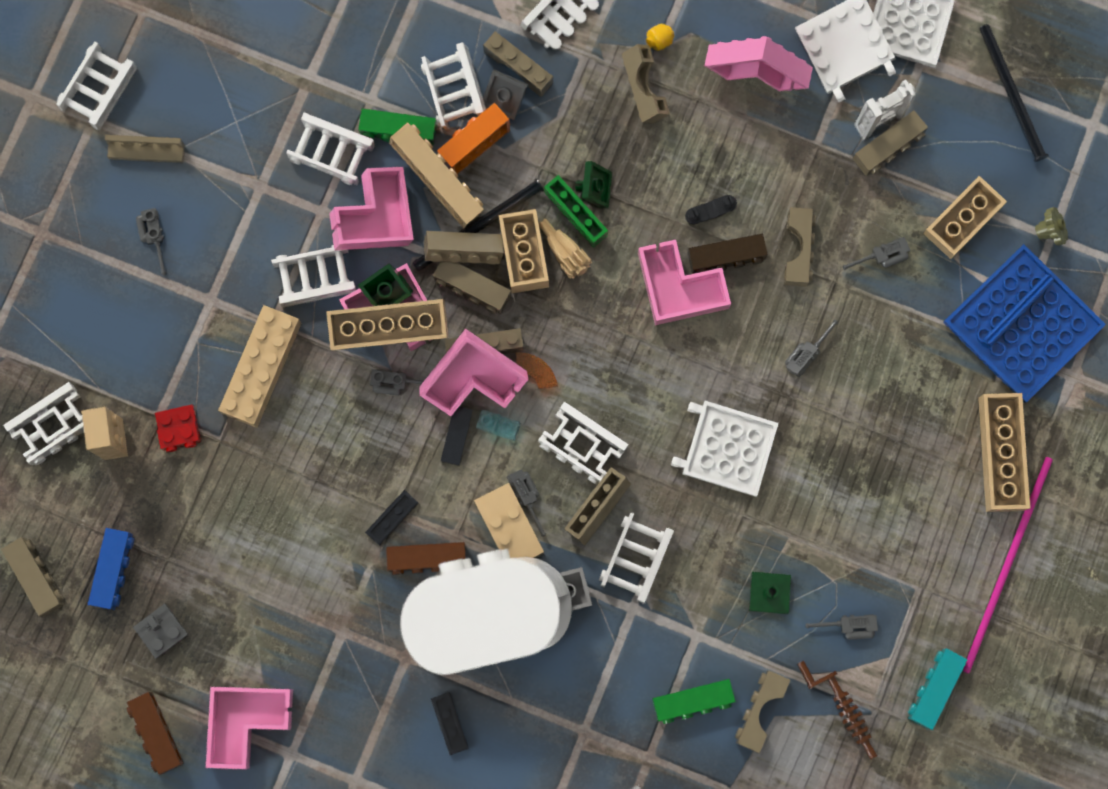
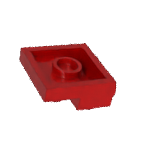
[155,404,201,453]

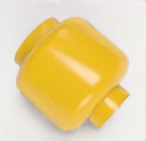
[646,23,674,51]

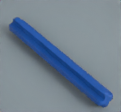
[983,274,1054,346]

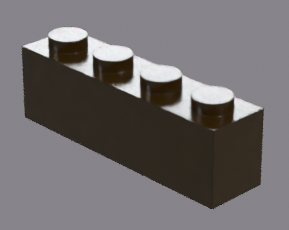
[687,233,768,274]

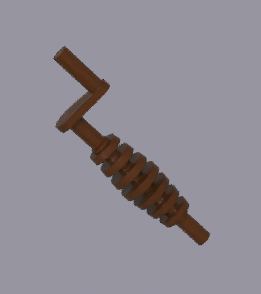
[797,661,877,760]

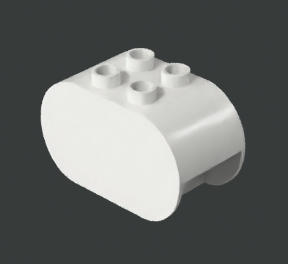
[401,549,572,674]

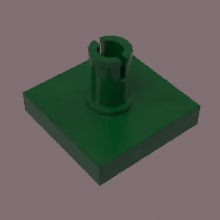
[575,161,612,209]
[749,572,791,614]

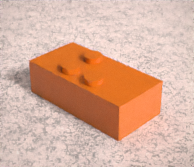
[437,103,510,175]

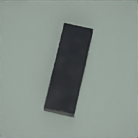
[441,407,473,466]
[365,490,419,546]
[431,692,469,755]

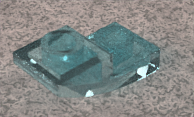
[476,410,521,441]

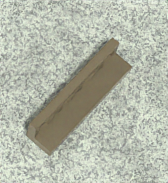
[105,135,185,163]

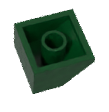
[358,263,413,306]

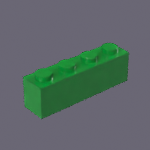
[358,108,437,145]
[544,175,608,248]
[652,679,735,724]

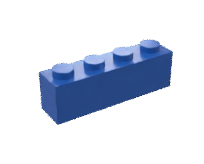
[88,528,134,610]

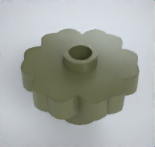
[1035,207,1068,246]

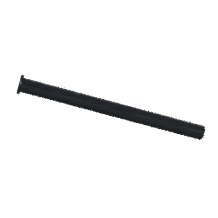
[979,24,1049,162]
[413,178,544,271]

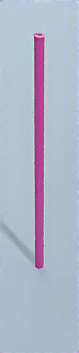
[962,457,1053,674]

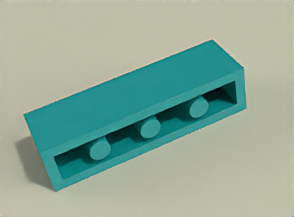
[908,648,968,730]

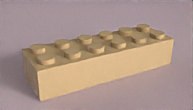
[389,123,484,229]
[326,299,449,350]
[218,305,302,428]
[978,393,1030,512]

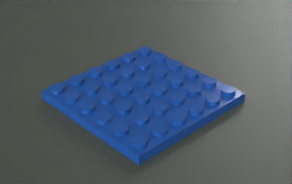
[943,244,1106,403]

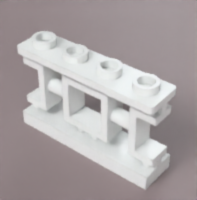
[854,79,916,140]
[3,382,84,465]
[538,402,628,485]

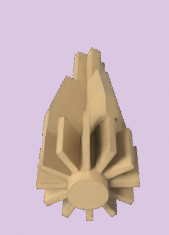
[539,219,592,279]

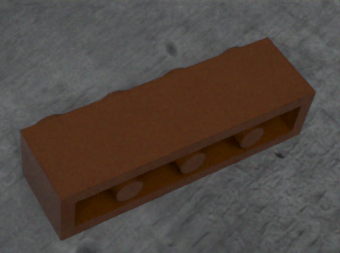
[386,542,466,575]
[126,692,184,775]

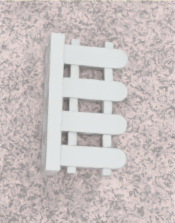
[520,0,599,50]

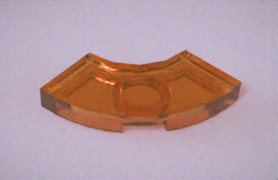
[516,353,558,389]

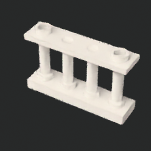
[56,42,137,131]
[421,42,486,131]
[286,113,375,185]
[271,245,356,308]
[599,513,674,604]

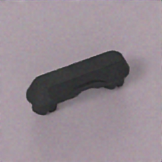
[685,195,737,225]

